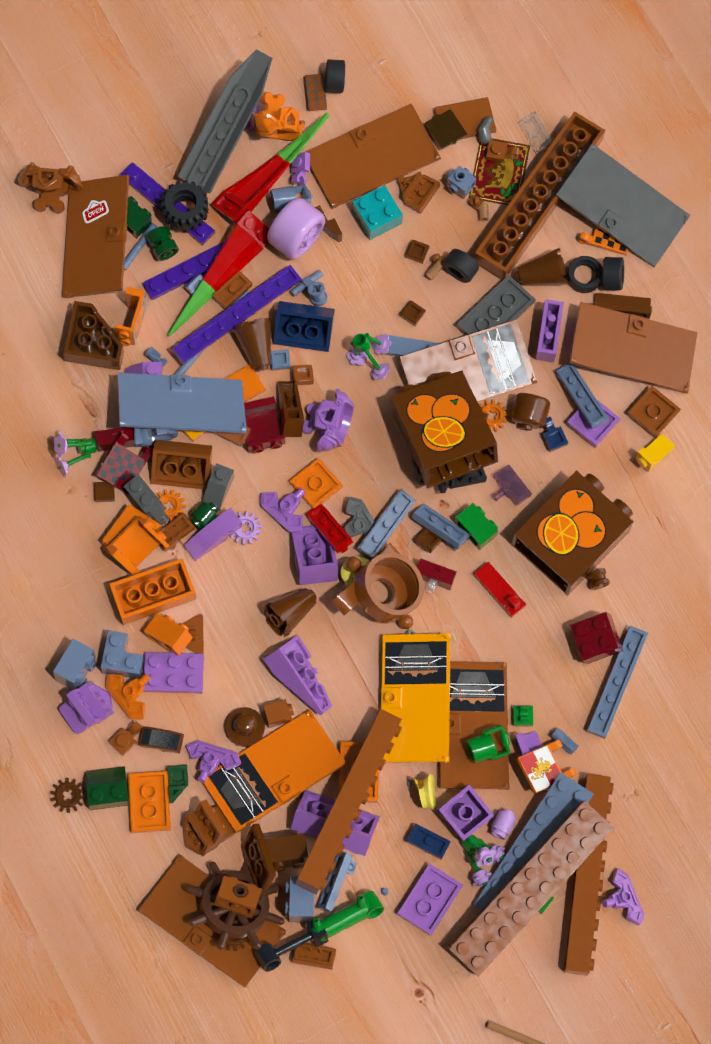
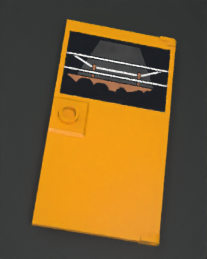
[381,633,451,763]

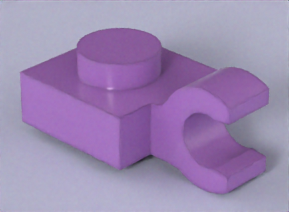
[291,152,310,186]

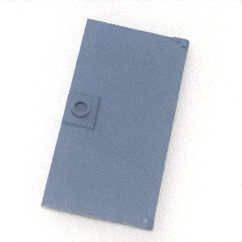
[117,373,247,434]

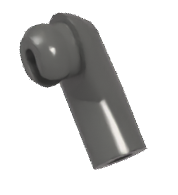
[478,116,494,145]

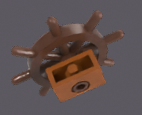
[185,862,284,950]

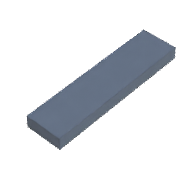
[555,363,609,429]
[357,489,416,560]

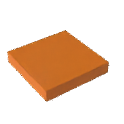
[289,457,343,509]

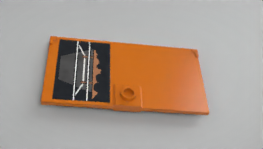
[203,709,347,833]

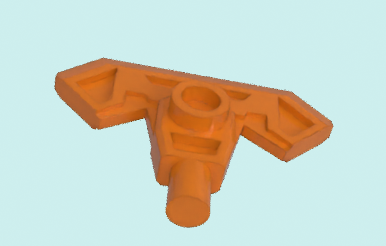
[106,673,151,720]

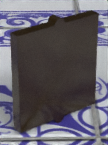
[425,109,468,150]

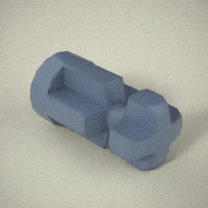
[145,347,167,368]

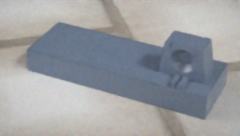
[385,335,441,357]
[412,504,470,551]
[316,852,357,911]

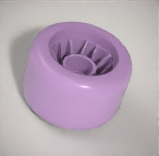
[267,198,325,259]

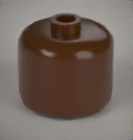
[511,393,551,431]

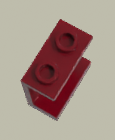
[244,396,285,453]

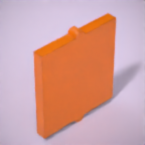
[225,364,266,403]

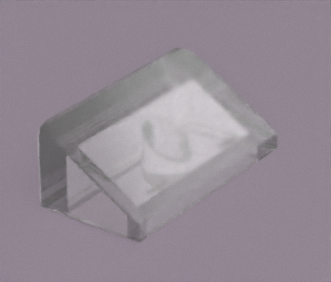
[518,111,552,153]

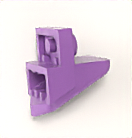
[59,681,114,734]

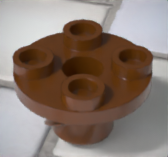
[226,708,265,747]

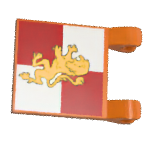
[517,740,577,794]

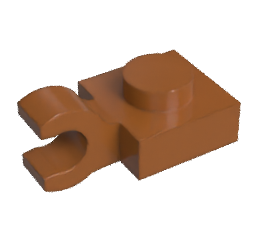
[486,140,519,163]
[109,721,142,756]

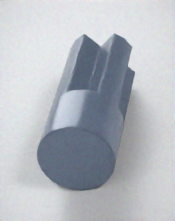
[551,728,579,755]

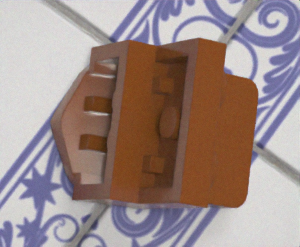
[182,800,236,857]

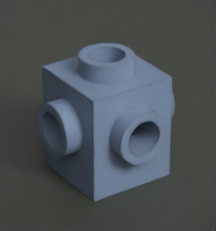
[446,165,476,199]

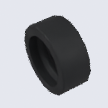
[567,256,603,293]

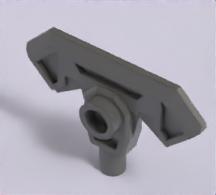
[343,497,375,538]

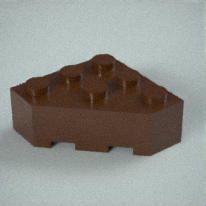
[63,301,124,370]

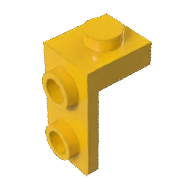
[635,434,675,472]

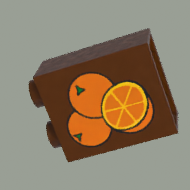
[391,370,498,489]
[511,470,634,596]

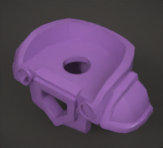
[303,389,354,452]

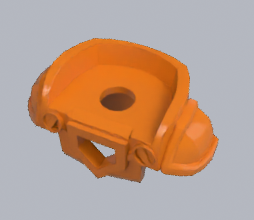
[254,92,305,140]

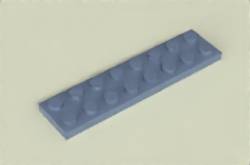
[474,772,594,910]

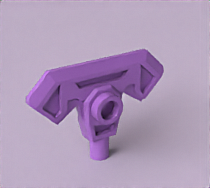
[261,488,306,532]
[186,740,241,783]
[602,868,644,925]

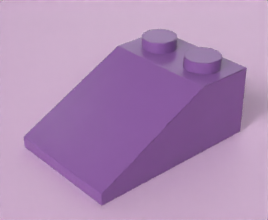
[291,525,338,585]

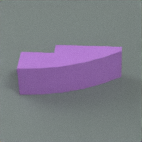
[184,508,242,561]

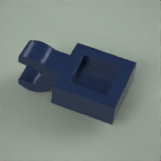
[543,417,568,452]

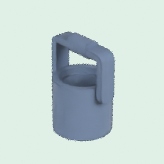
[270,185,312,213]

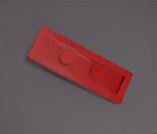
[306,504,353,554]
[473,562,526,618]

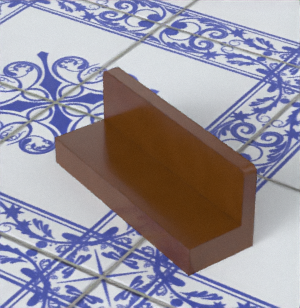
[594,293,652,319]

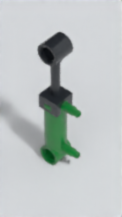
[255,891,384,972]

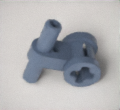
[290,270,328,306]

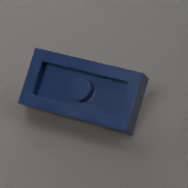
[406,823,451,860]

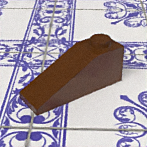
[277,381,304,437]

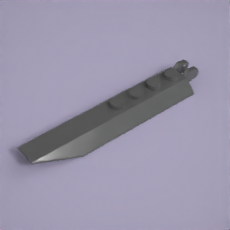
[178,49,273,194]

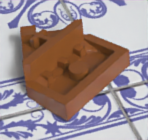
[398,171,441,214]

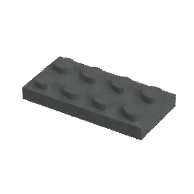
[457,275,536,335]

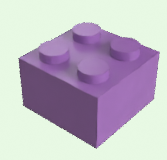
[438,784,494,842]

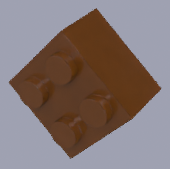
[265,833,308,872]

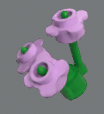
[463,835,505,887]

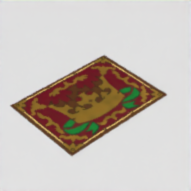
[469,138,530,206]

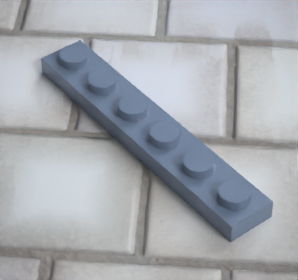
[587,626,648,739]

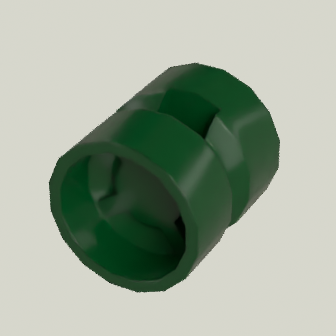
[146,226,179,261]

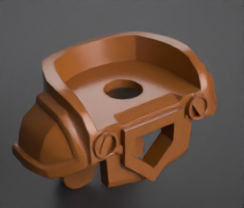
[18,162,83,214]

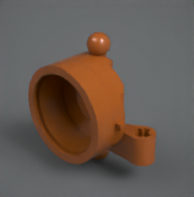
[331,543,424,629]

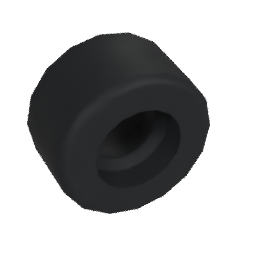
[325,59,345,93]
[443,249,479,283]
[602,257,624,290]

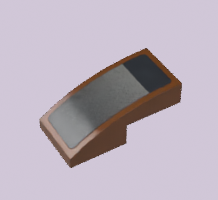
[315,205,342,242]
[139,726,184,754]

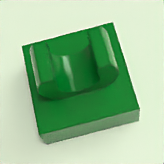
[513,706,533,726]

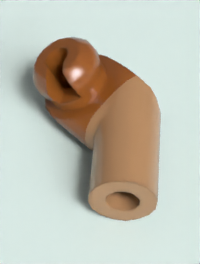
[470,196,489,221]
[426,254,445,280]

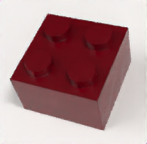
[570,612,623,664]

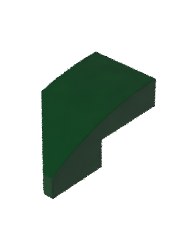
[167,765,189,803]

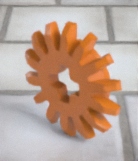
[479,400,509,432]
[158,489,186,522]

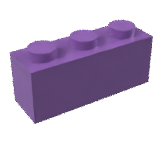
[536,299,564,362]

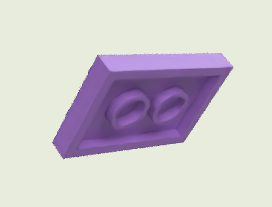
[144,652,204,694]
[397,863,463,936]

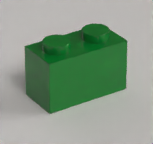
[455,503,498,550]

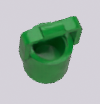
[465,725,510,764]

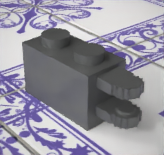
[124,474,169,525]

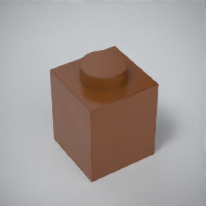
[263,699,294,728]

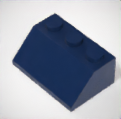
[273,301,335,352]

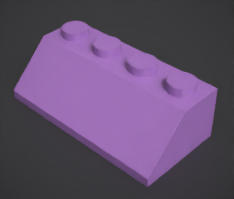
[291,790,380,856]

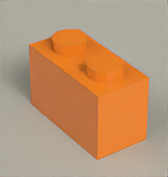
[144,613,193,656]

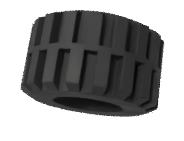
[161,180,208,232]

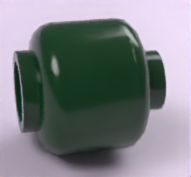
[190,502,219,530]

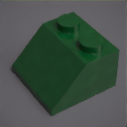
[86,766,130,810]

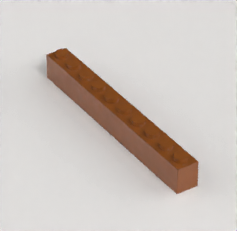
[295,709,402,895]
[564,774,614,976]

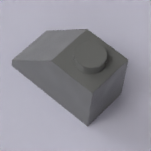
[203,463,234,511]

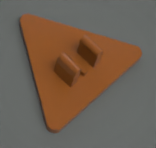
[183,614,204,654]

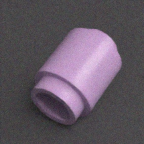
[491,809,516,840]

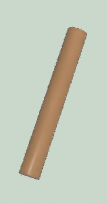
[487,1021,545,1044]

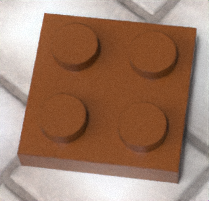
[627,386,681,438]

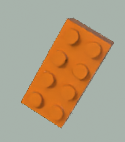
[109,558,196,625]

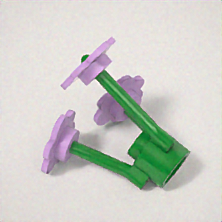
[347,333,392,380]
[54,430,96,477]

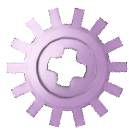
[230,511,263,545]

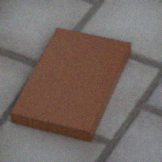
[434,97,496,139]

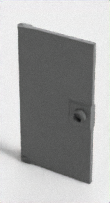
[556,143,690,267]

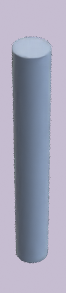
[124,223,157,271]

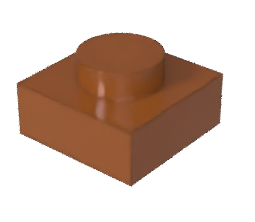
[292,365,314,385]

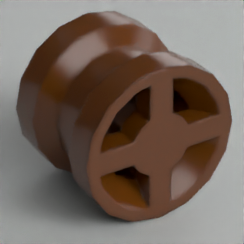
[587,568,610,590]

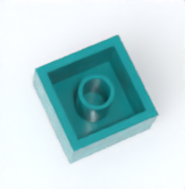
[352,185,403,240]

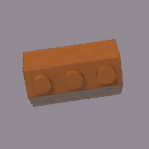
[151,440,213,490]

